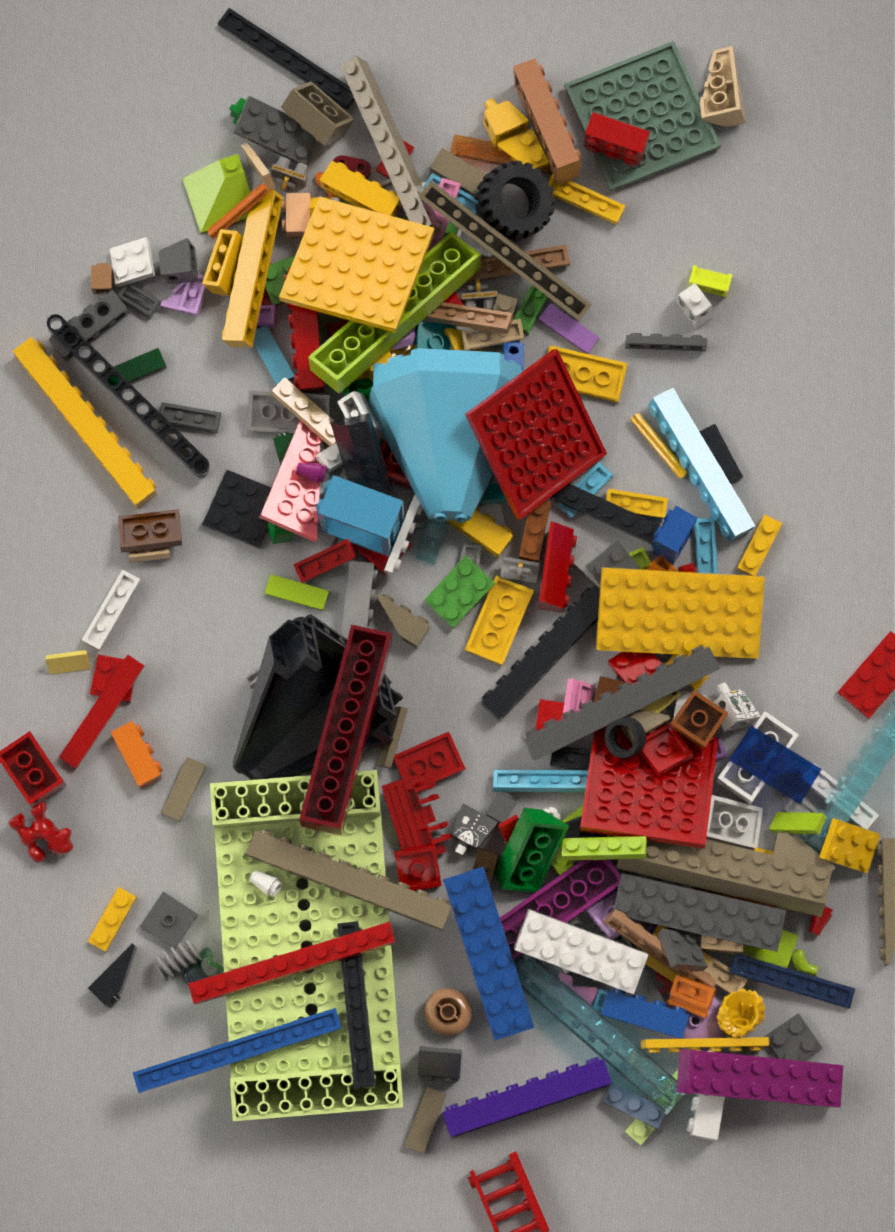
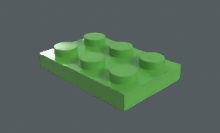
[424,555,496,628]

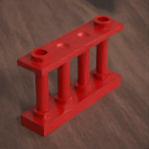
[467,1151,550,1232]

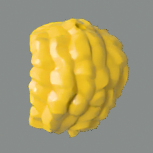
[717,988,765,1038]

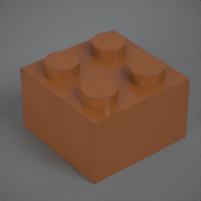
[670,690,728,749]

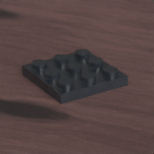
[202,470,271,549]

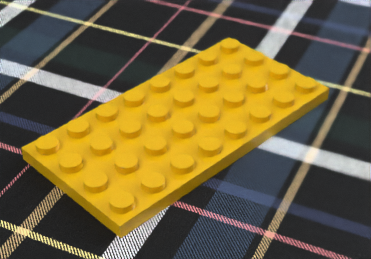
[596,567,765,659]

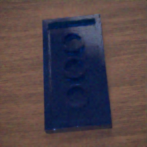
[729,725,822,805]

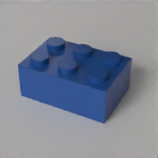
[651,506,698,565]

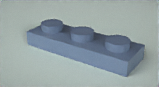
[603,1083,669,1130]

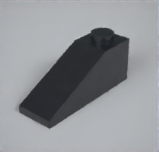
[88,943,137,1008]

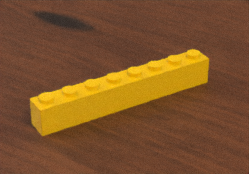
[222,190,283,348]

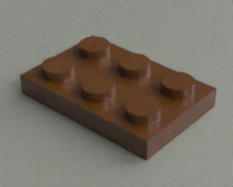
[118,509,182,553]

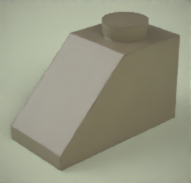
[621,710,671,745]

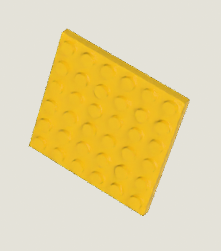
[279,197,434,333]

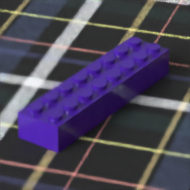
[442,1057,612,1138]

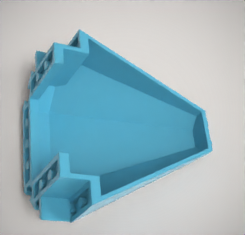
[368,348,523,522]

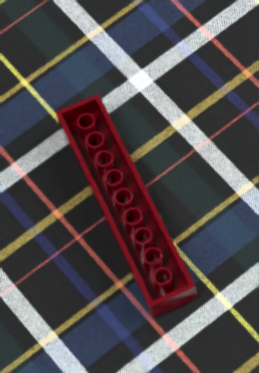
[299,624,393,836]

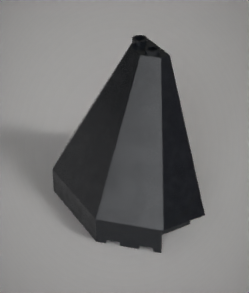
[233,614,403,780]

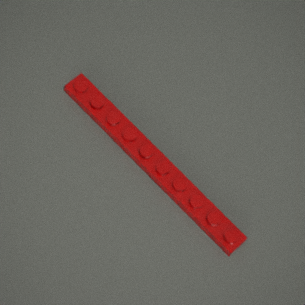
[188,922,396,1005]

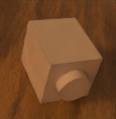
[91,263,113,294]

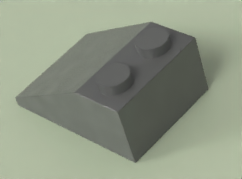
[418,1046,462,1083]

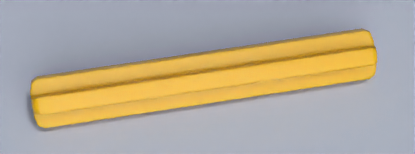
[630,413,688,479]

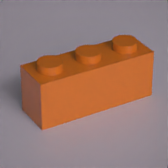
[111,721,163,789]

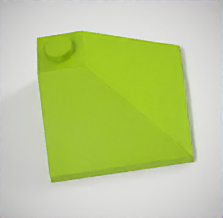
[182,154,251,234]

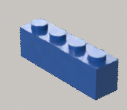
[601,988,690,1039]

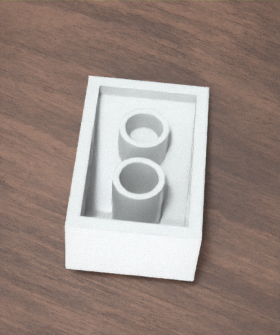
[706,795,763,849]

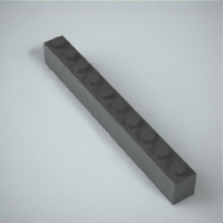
[522,645,720,761]

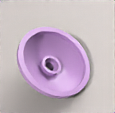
[666,998,724,1051]

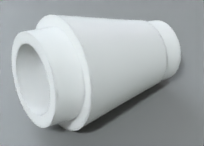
[249,870,282,897]

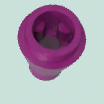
[296,462,327,483]

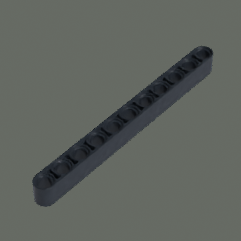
[47,314,210,477]

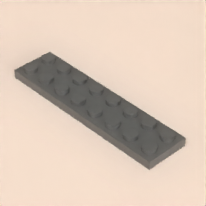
[613,873,786,952]

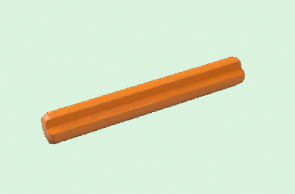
[207,183,270,239]

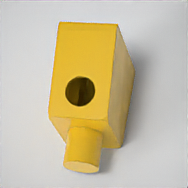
[483,98,529,147]

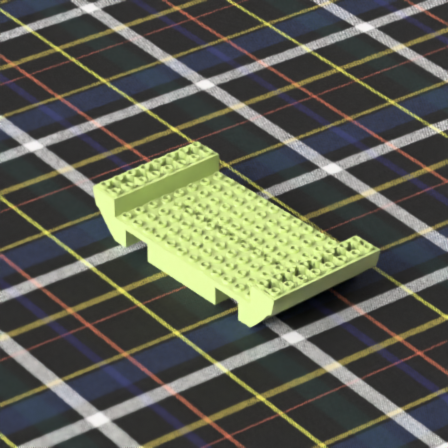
[210,770,403,1121]

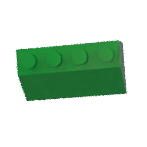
[494,807,569,893]

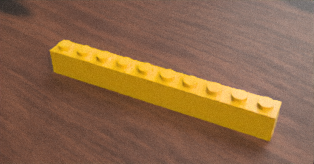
[13,336,157,509]

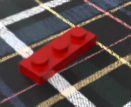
[293,539,357,583]

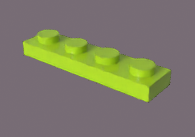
[562,836,647,861]

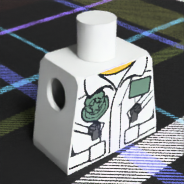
[674,283,713,329]
[713,682,761,731]

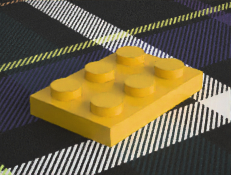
[819,818,881,874]

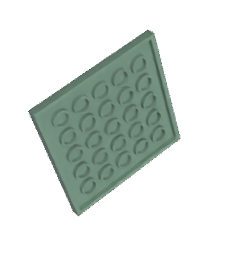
[564,41,721,192]

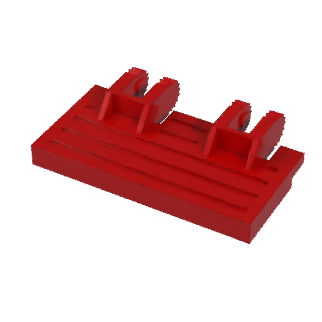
[381,773,452,855]

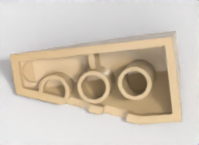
[700,46,746,127]

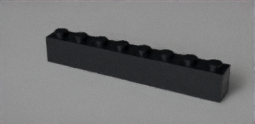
[482,585,600,722]

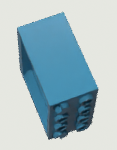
[316,475,405,557]

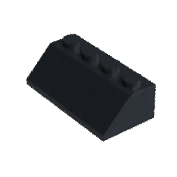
[330,413,393,496]

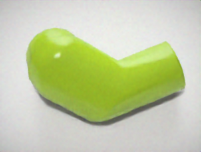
[792,949,818,976]

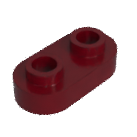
[333,155,371,179]

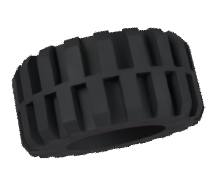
[475,161,555,241]

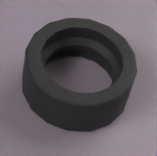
[604,717,646,758]

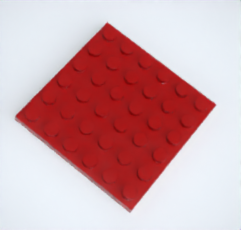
[465,349,607,519]
[580,724,719,849]

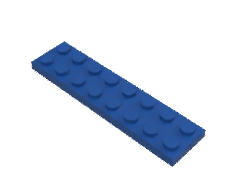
[443,867,535,1041]

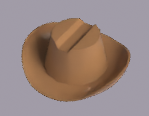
[424,988,472,1036]

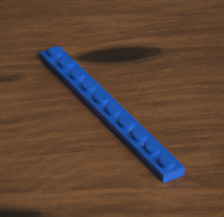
[132,1008,342,1093]

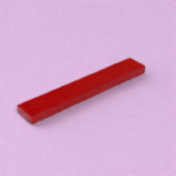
[59,654,145,769]

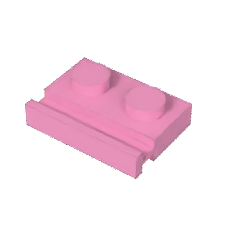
[562,678,595,717]

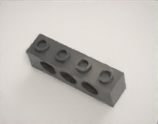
[49,290,129,362]

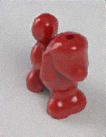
[8,801,74,863]

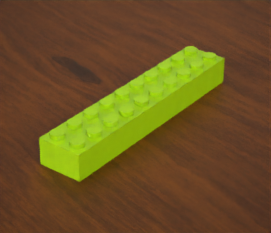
[308,232,481,393]

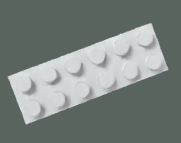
[514,909,648,994]

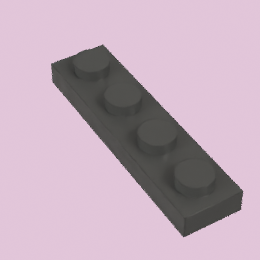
[625,333,707,351]

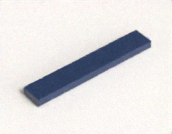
[729,953,855,1009]

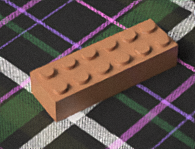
[513,58,582,185]

